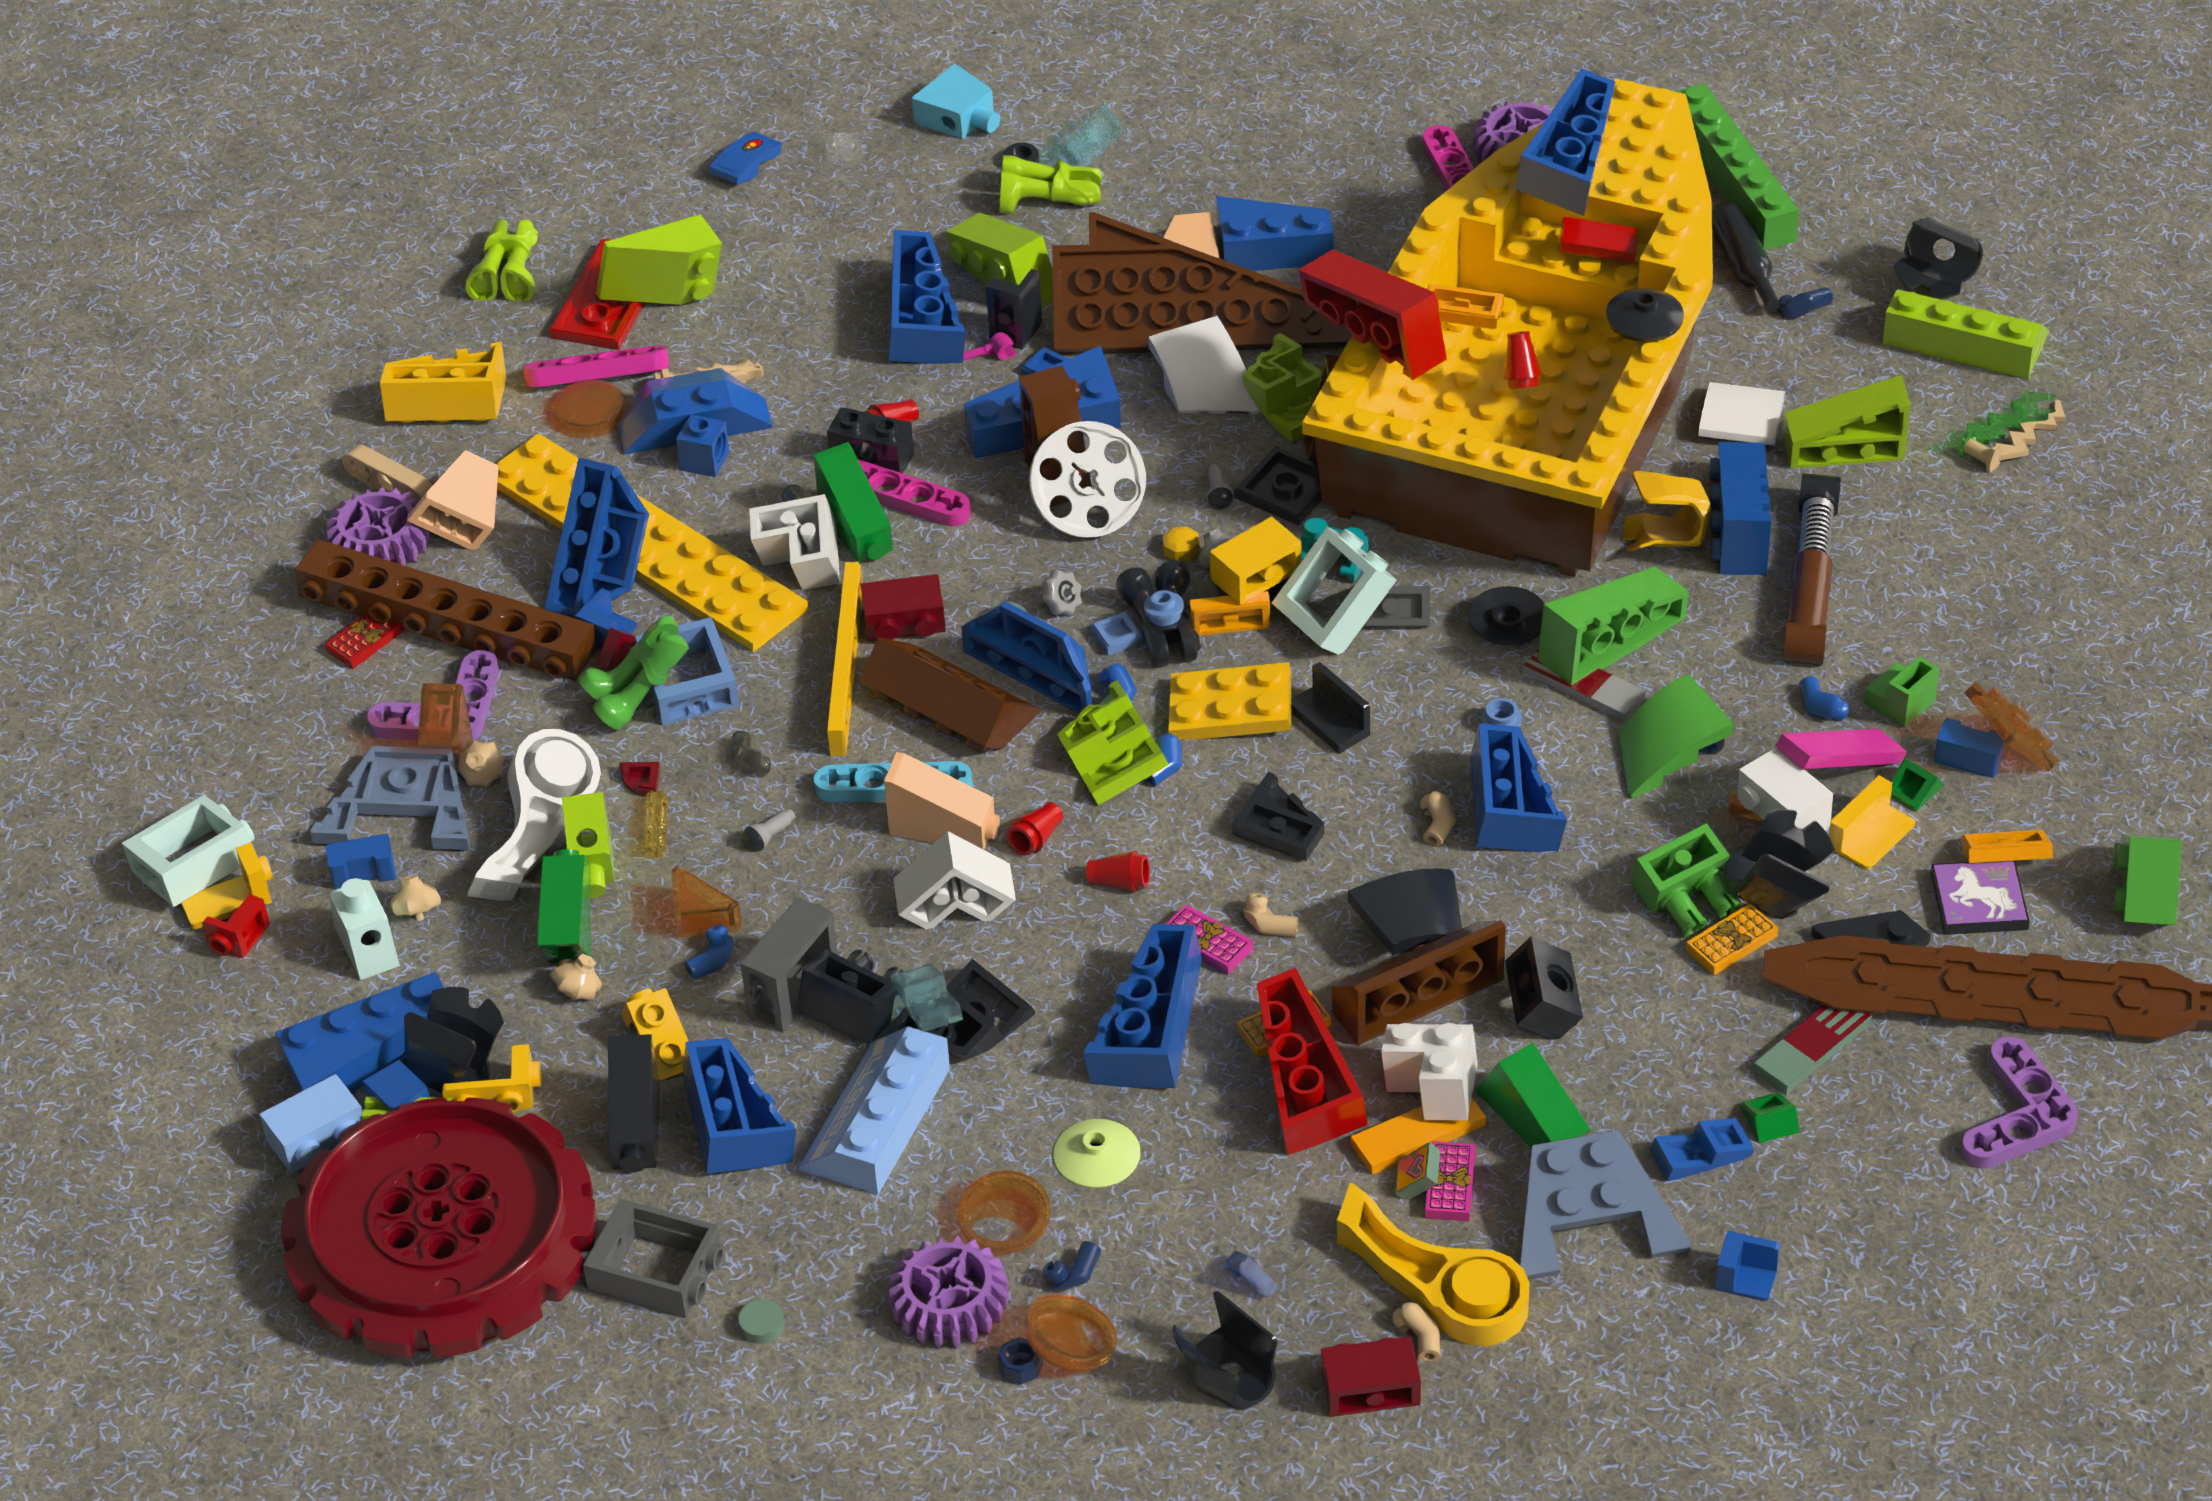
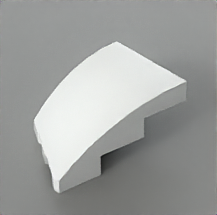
[1148,316,1262,415]

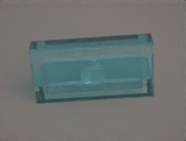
[1042,103,1126,167]

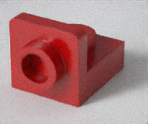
[202,894,270,958]

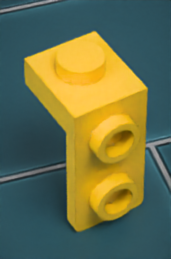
[181,842,273,930]
[621,988,689,1081]
[442,1044,542,1114]

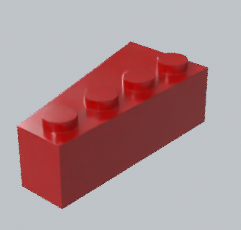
[1298,249,1447,380]
[1256,967,1368,1155]

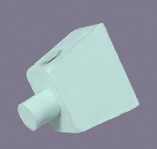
[329,878,400,980]

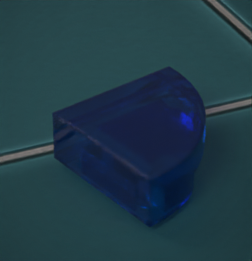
[1225,1250,1279,1298]

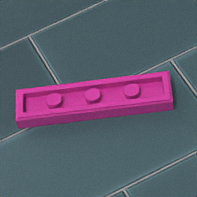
[1775,729,1907,769]

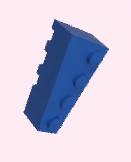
[964,346,1121,458]
[1709,442,1772,575]
[1083,924,1202,1088]
[275,972,444,1095]

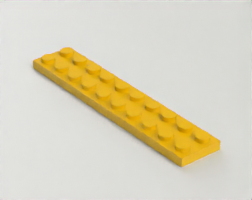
[496,433,809,652]

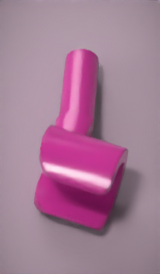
[963,332,1016,361]

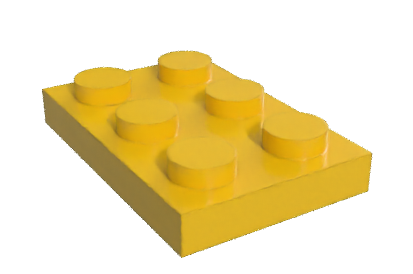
[1169,662,1292,739]

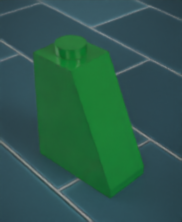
[813,442,893,564]
[537,849,591,963]
[1475,1043,1591,1148]

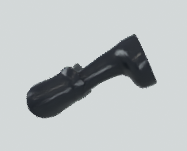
[1116,560,1201,667]

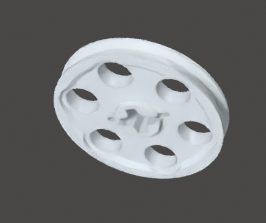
[1029,421,1146,537]

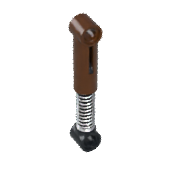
[1783,473,1841,665]

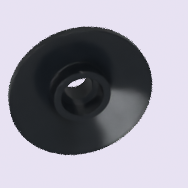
[1606,288,1684,342]
[1468,586,1545,645]

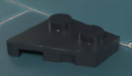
[1232,772,1325,861]

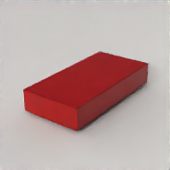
[1559,216,1638,263]

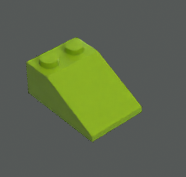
[596,214,722,305]

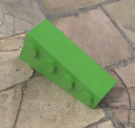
[1538,566,1689,685]

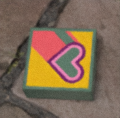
[1395,1142,1440,1200]

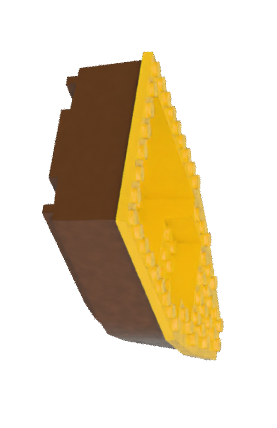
[1302,79,1713,577]

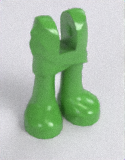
[578,615,689,730]

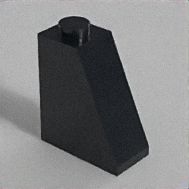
[608,1034,660,1173]

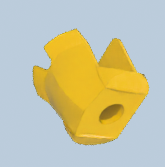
[1622,471,1710,552]

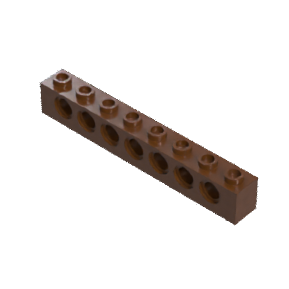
[295,539,597,681]

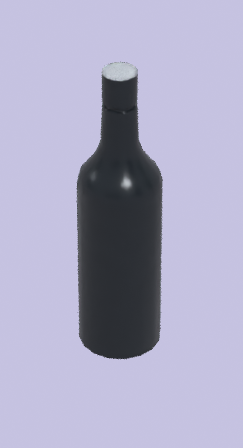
[1712,205,1780,311]

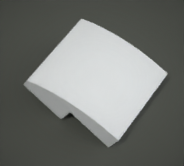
[1698,382,1785,445]

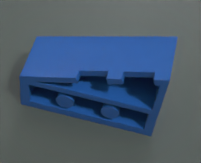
[1216,196,1333,271]
[1470,723,1567,852]
[682,1038,796,1174]

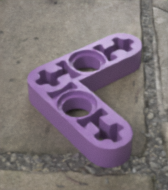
[367,650,499,743]
[1961,1036,2078,1169]

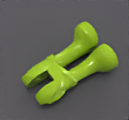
[999,155,1102,214]
[465,219,538,301]

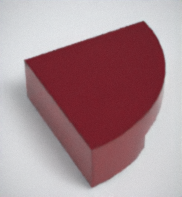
[597,628,636,670]
[619,762,661,799]

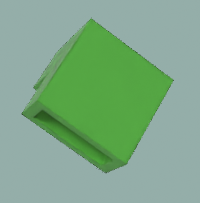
[1864,656,1940,728]

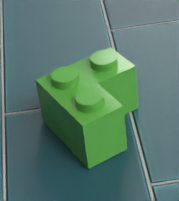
[2113,834,2182,925]

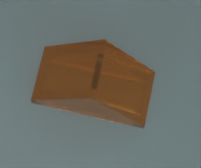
[418,683,473,751]
[671,865,742,939]

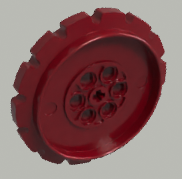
[281,1097,597,1358]

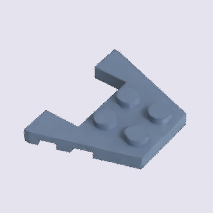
[310,746,470,850]
[1520,1130,1691,1280]

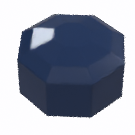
[997,1337,1043,1385]

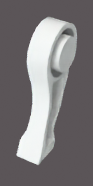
[468,729,601,901]

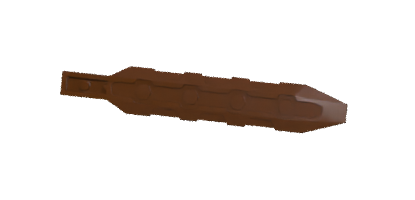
[1762,935,2212,1041]

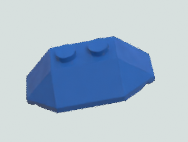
[618,368,772,455]
[544,457,649,617]
[961,601,1092,714]

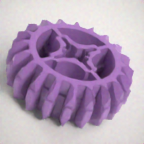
[1473,100,1552,162]
[326,486,431,566]
[888,1235,1009,1349]

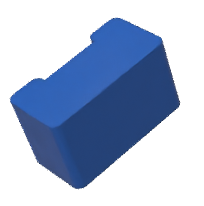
[1934,718,2006,778]
[325,834,396,890]

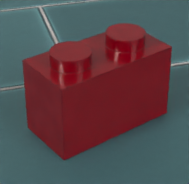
[860,574,946,641]
[1321,1336,1421,1417]

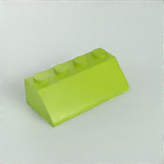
[1882,289,2049,379]

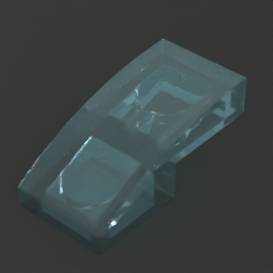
[892,963,963,1032]

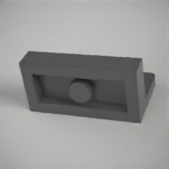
[1350,586,1430,626]

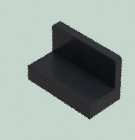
[986,269,1042,350]
[1291,662,1370,754]

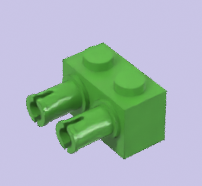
[1630,823,1742,937]

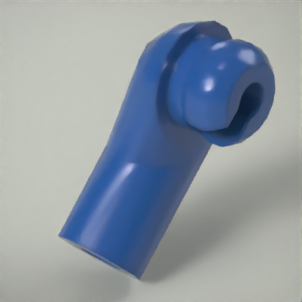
[685,924,734,980]

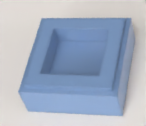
[1090,611,1143,656]

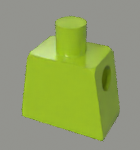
[562,792,615,898]

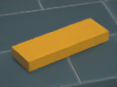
[1351,1098,1486,1175]

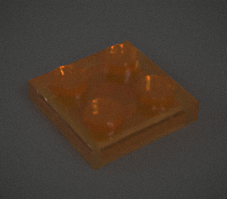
[1964,681,2059,772]

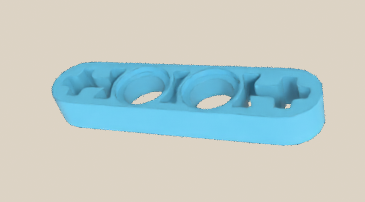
[814,761,973,803]

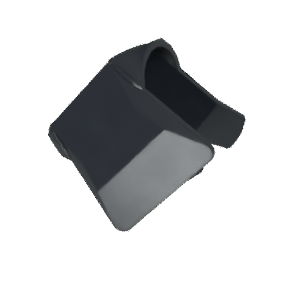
[1893,218,1983,299]
[1725,809,1835,919]
[400,987,504,1093]
[1172,1290,1278,1410]

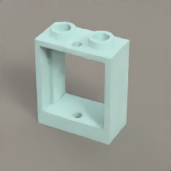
[1272,527,1397,655]
[121,795,255,907]

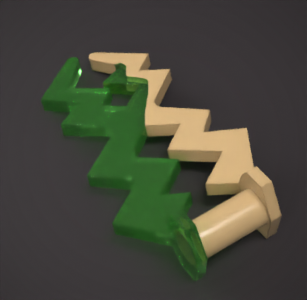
[1959,391,2065,473]

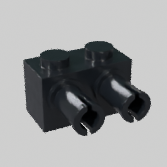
[797,949,909,1044]

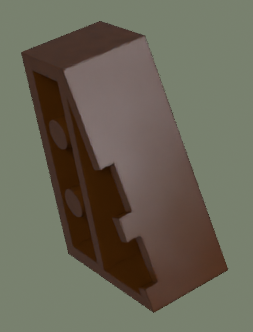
[1019,365,1092,507]

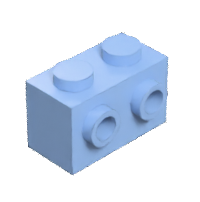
[259,1074,363,1174]

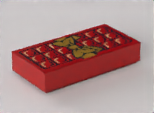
[325,613,405,669]

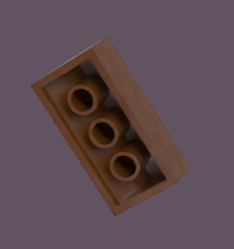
[859,637,1042,752]
[1332,921,1506,1045]

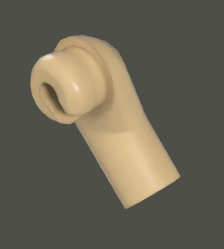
[1420,791,1457,847]
[1243,893,1298,937]
[1392,1302,1440,1361]

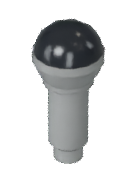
[1207,464,1233,509]
[742,809,795,852]

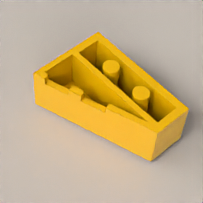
[380,341,506,423]

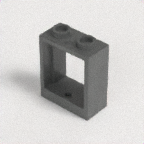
[740,897,838,1032]
[583,1199,724,1318]

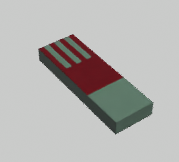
[1753,1005,1872,1095]

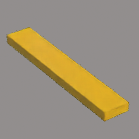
[827,562,863,756]

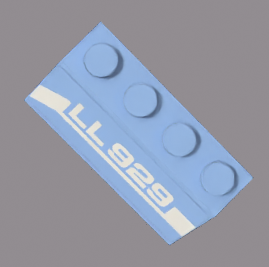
[799,1027,950,1195]

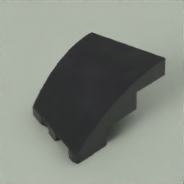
[1348,868,1462,955]
[880,958,1036,1059]

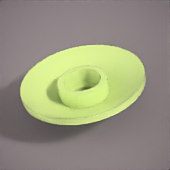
[1053,1119,1140,1188]

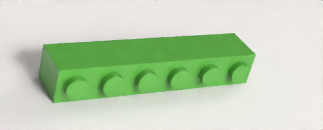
[1674,83,1799,250]

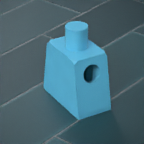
[912,64,1000,139]

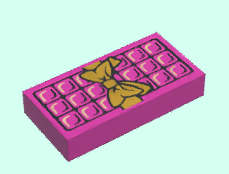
[1166,904,1253,975]
[1425,1141,1476,1222]

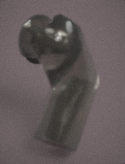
[730,731,771,777]

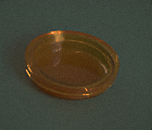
[550,380,629,439]
[957,1171,1051,1254]
[1024,1294,1117,1372]

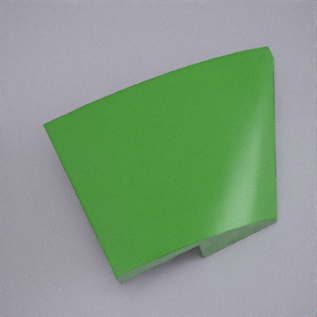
[1618,674,1734,799]

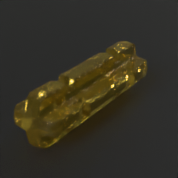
[644,791,668,859]

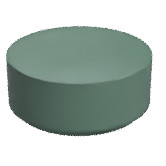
[739,1299,785,1344]

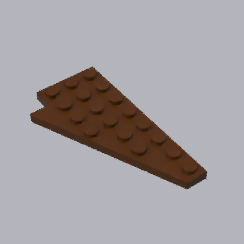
[1052,212,1351,355]

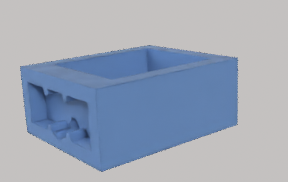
[635,617,739,725]

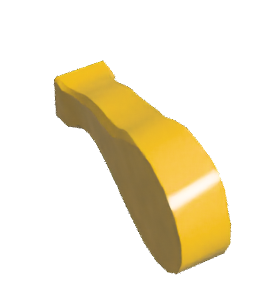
[1337,1183,1530,1346]

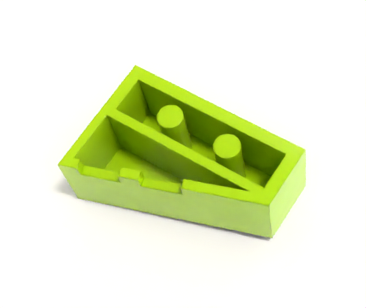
[946,212,1053,307]
[1782,375,1911,469]

